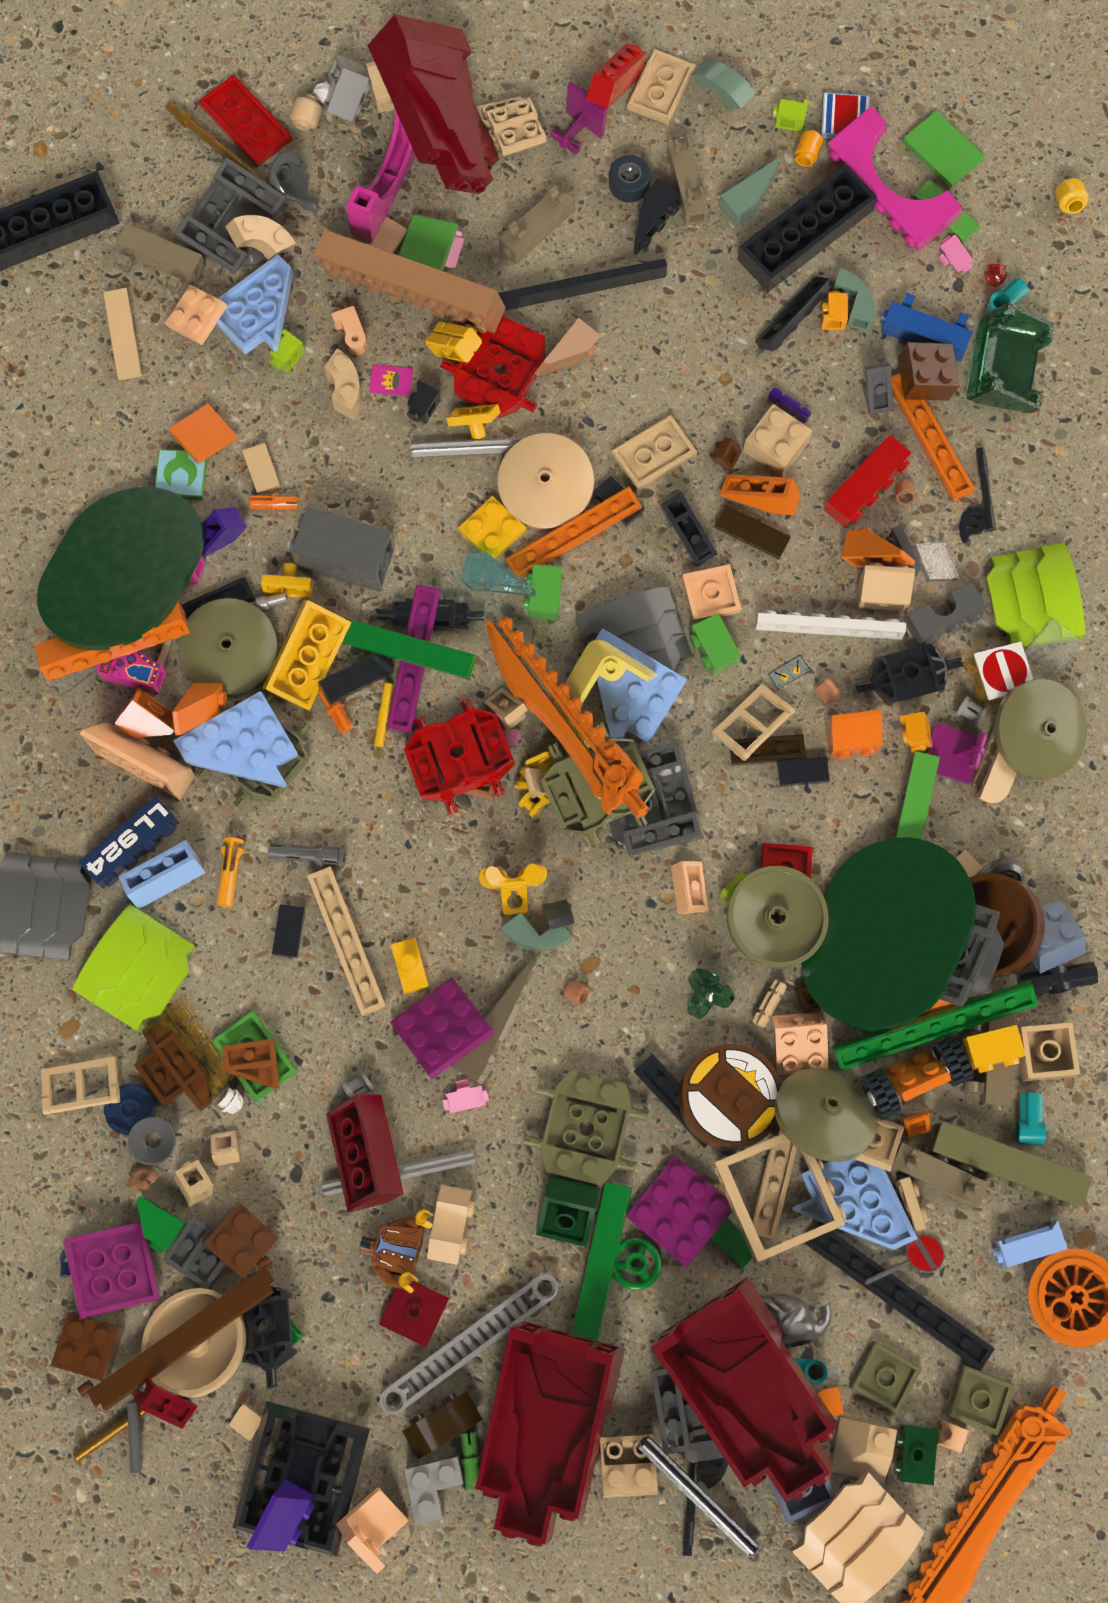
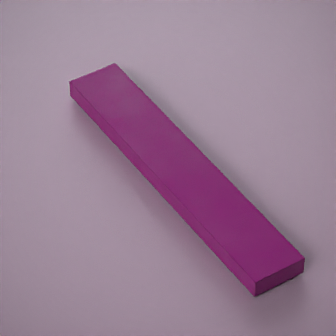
[387,585,441,734]

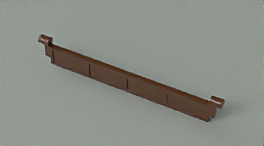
[77,1254,275,1411]

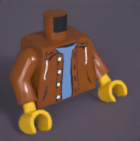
[359,1209,433,1293]

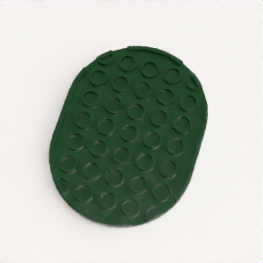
[37,487,204,651]
[801,837,976,1031]

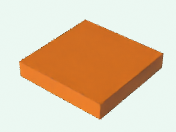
[169,404,237,464]

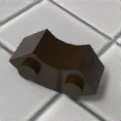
[402,1391,483,1460]

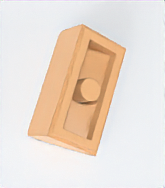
[671,861,709,914]

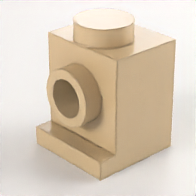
[174,1160,214,1207]

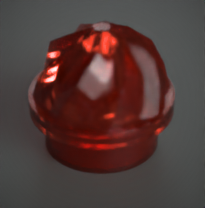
[984,264,1008,288]

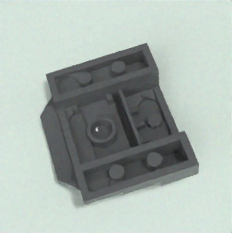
[174,157,286,274]
[575,587,692,671]
[609,741,704,857]
[0,852,91,961]
[940,904,1005,1007]
[650,1368,724,1463]

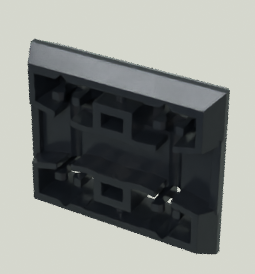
[232,1401,370,1557]

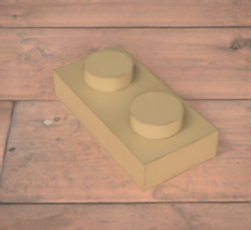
[896,1177,928,1232]

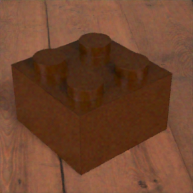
[897,342,960,401]
[201,1202,279,1279]
[50,1312,125,1381]

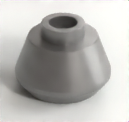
[990,857,1025,882]

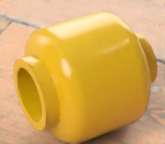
[1055,178,1089,214]

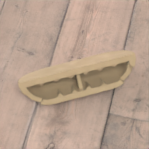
[971,728,1017,803]

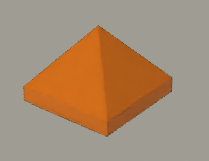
[903,1111,931,1139]

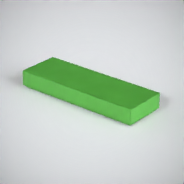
[912,180,980,244]

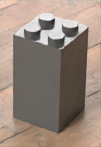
[290,507,395,592]

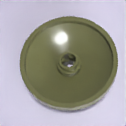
[178,598,278,697]
[994,679,1087,779]
[726,866,829,968]
[774,1068,877,1162]

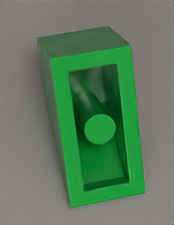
[136,1196,187,1253]

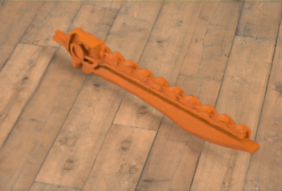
[485,616,649,818]
[899,1385,1071,1603]

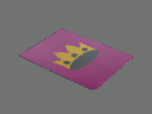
[369,365,413,396]

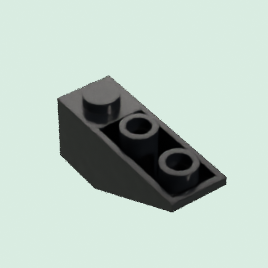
[634,178,681,255]

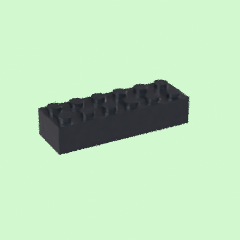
[737,165,877,292]
[0,171,120,271]

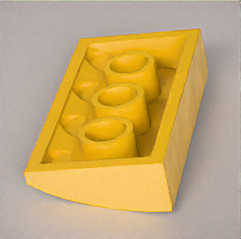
[262,600,351,711]

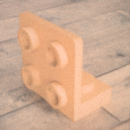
[771,1012,829,1075]
[336,1488,408,1574]

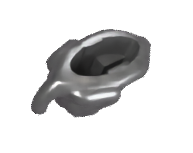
[760,1293,832,1349]

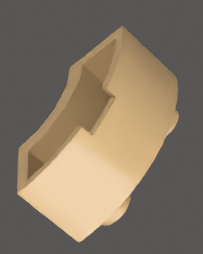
[225,215,296,260]
[324,348,362,421]
[427,1185,475,1265]

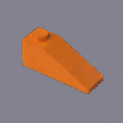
[720,474,801,515]
[841,528,915,568]
[172,683,227,735]

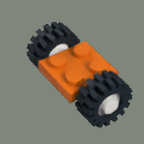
[861,1036,974,1120]

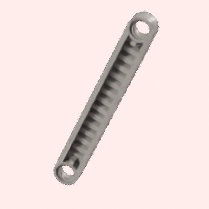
[380,1274,558,1414]

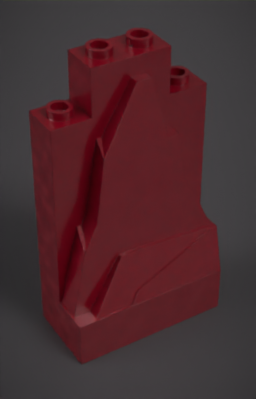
[367,14,499,194]
[651,1277,837,1502]
[475,1321,625,1546]

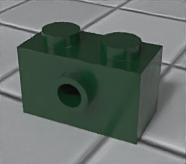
[894,1424,938,1486]

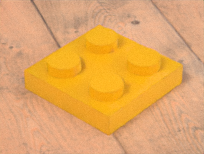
[458,496,527,563]

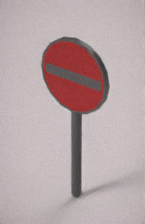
[865,1234,945,1285]

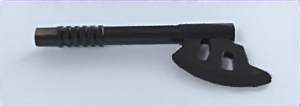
[959,447,996,543]
[682,1458,728,1556]

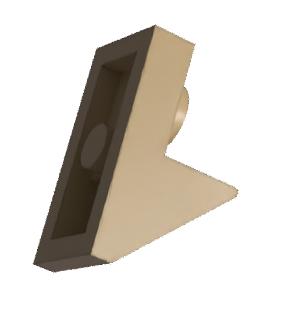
[483,687,528,730]

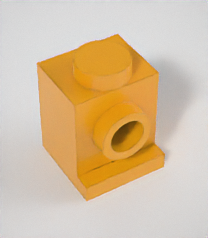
[821,291,848,330]
[899,712,933,753]

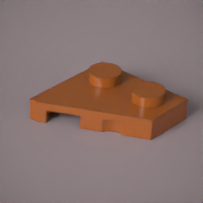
[222,1039,280,1090]

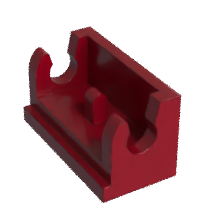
[132,1378,198,1429]

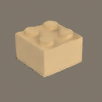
[743,404,813,477]
[1018,1022,1080,1082]

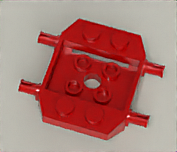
[440,315,558,418]
[403,699,515,815]

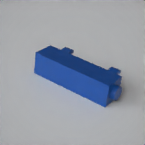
[880,293,973,362]

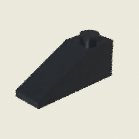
[657,489,718,567]

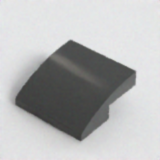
[163,1215,226,1290]

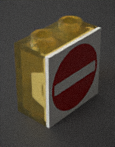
[967,642,1034,707]

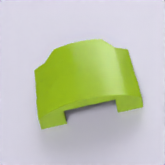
[985,543,1085,648]
[72,904,195,1031]

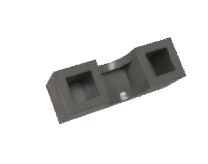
[904,582,986,646]

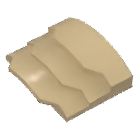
[790,1471,924,1603]

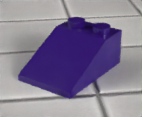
[246,1480,315,1551]

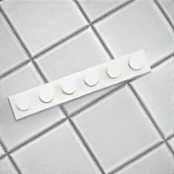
[755,610,906,640]

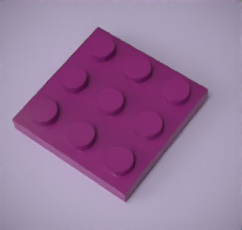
[390,977,495,1080]
[626,1156,732,1268]
[63,1222,160,1320]

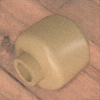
[289,94,323,132]

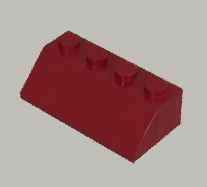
[326,1094,404,1212]

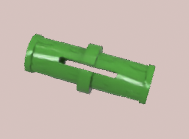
[460,1432,482,1490]

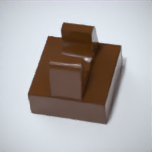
[709,437,742,471]

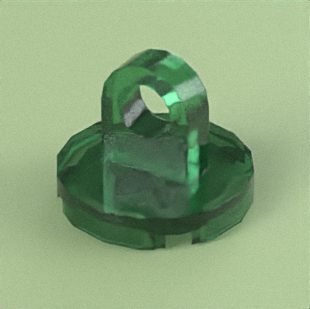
[687,968,735,1019]

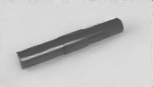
[127,1400,141,1473]

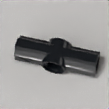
[1017,962,1098,994]

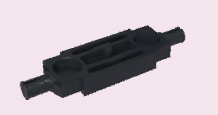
[376,599,484,631]

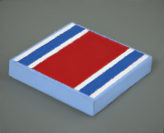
[821,93,870,139]

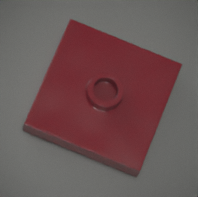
[379,1281,450,1348]

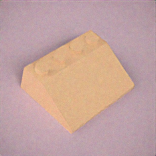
[80,722,196,801]

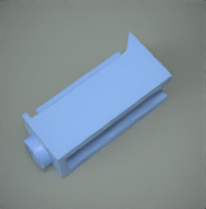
[992,1220,1067,1268]

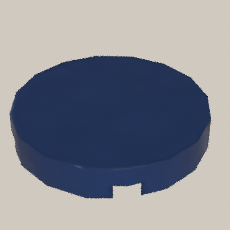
[104,1083,157,1136]

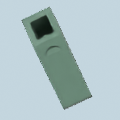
[719,159,779,228]

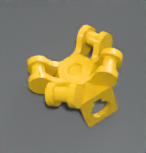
[514,751,580,818]
[478,864,547,915]

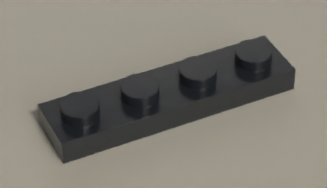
[755,276,834,351]
[634,1054,708,1149]

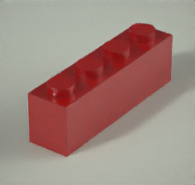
[586,43,647,109]
[824,434,912,528]

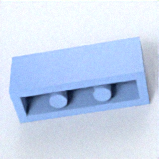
[119,840,205,909]

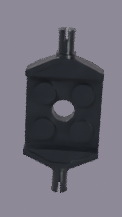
[855,644,963,707]
[242,1270,297,1388]

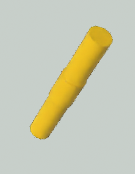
[374,683,393,747]

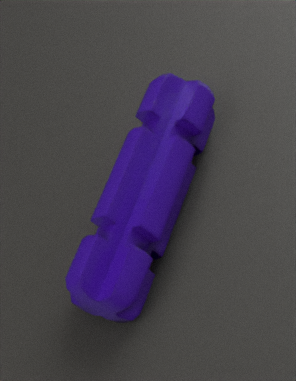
[768,387,811,423]

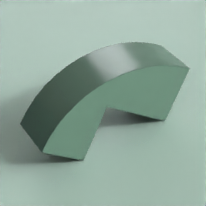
[691,59,755,110]
[833,268,875,332]
[501,913,572,952]

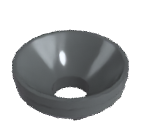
[128,1117,176,1165]

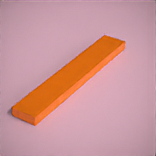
[891,373,975,502]
[504,486,642,581]

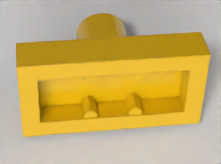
[446,404,500,439]
[261,563,313,598]
[391,938,429,994]

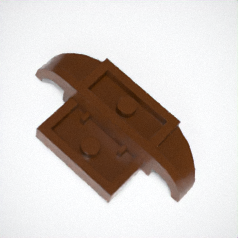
[134,1022,212,1111]

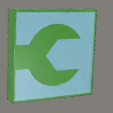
[155,449,208,500]

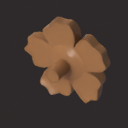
[127,1164,158,1192]

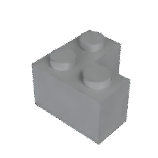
[323,54,370,122]
[404,1455,465,1525]

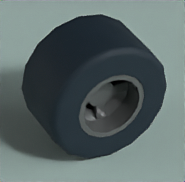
[609,155,651,203]

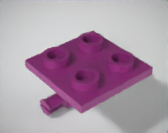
[550,82,607,155]
[926,723,988,785]

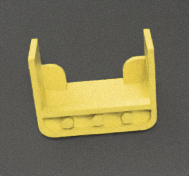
[554,639,658,748]

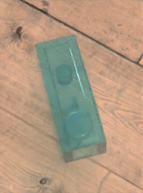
[460,552,536,596]

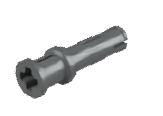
[268,843,346,868]

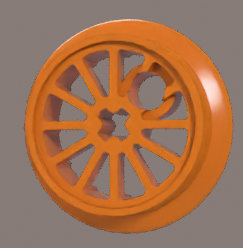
[1028,1248,1108,1347]

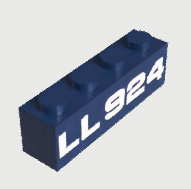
[78,796,179,889]

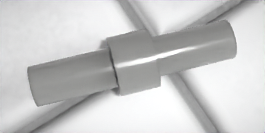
[250,592,288,611]

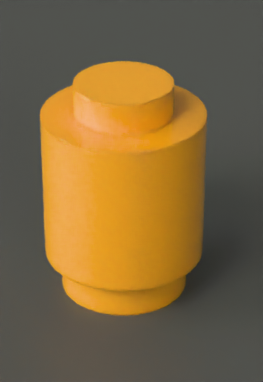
[795,130,824,167]

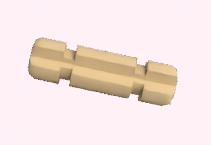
[752,979,787,1028]

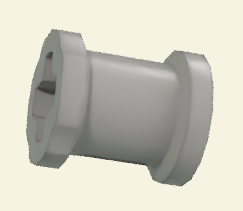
[955,696,988,727]
[341,1071,375,1099]

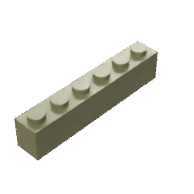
[928,1121,1092,1211]

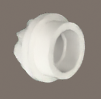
[313,81,331,104]
[216,1087,243,1114]

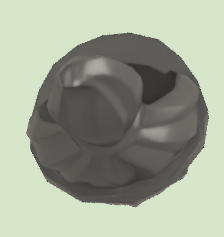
[267,151,318,214]

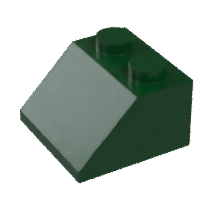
[536,1176,600,1247]

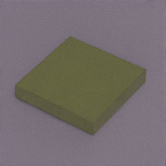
[850,1341,922,1416]
[946,1365,1015,1436]

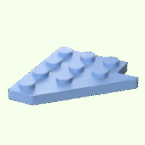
[216,254,294,355]
[595,628,687,743]
[173,691,299,788]
[791,1159,918,1250]

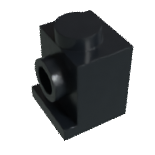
[407,380,441,424]

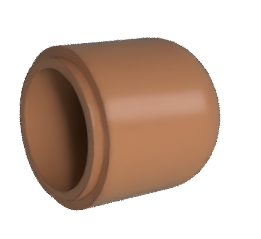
[895,479,916,504]
[815,678,840,704]
[563,980,590,1005]

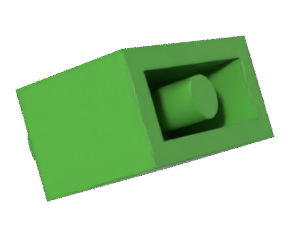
[524,564,562,621]
[689,613,741,675]

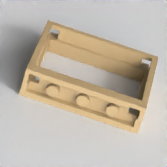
[712,1133,846,1264]

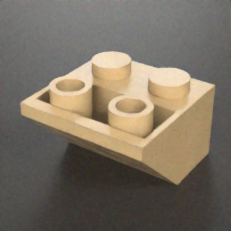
[857,563,915,612]
[600,1435,658,1498]

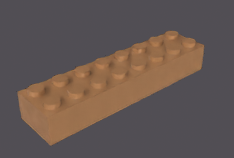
[314,230,506,334]

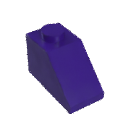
[202,507,247,557]

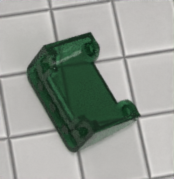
[966,302,1054,414]

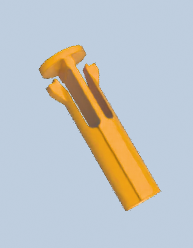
[216,837,244,908]

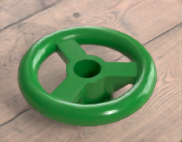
[613,1237,662,1291]

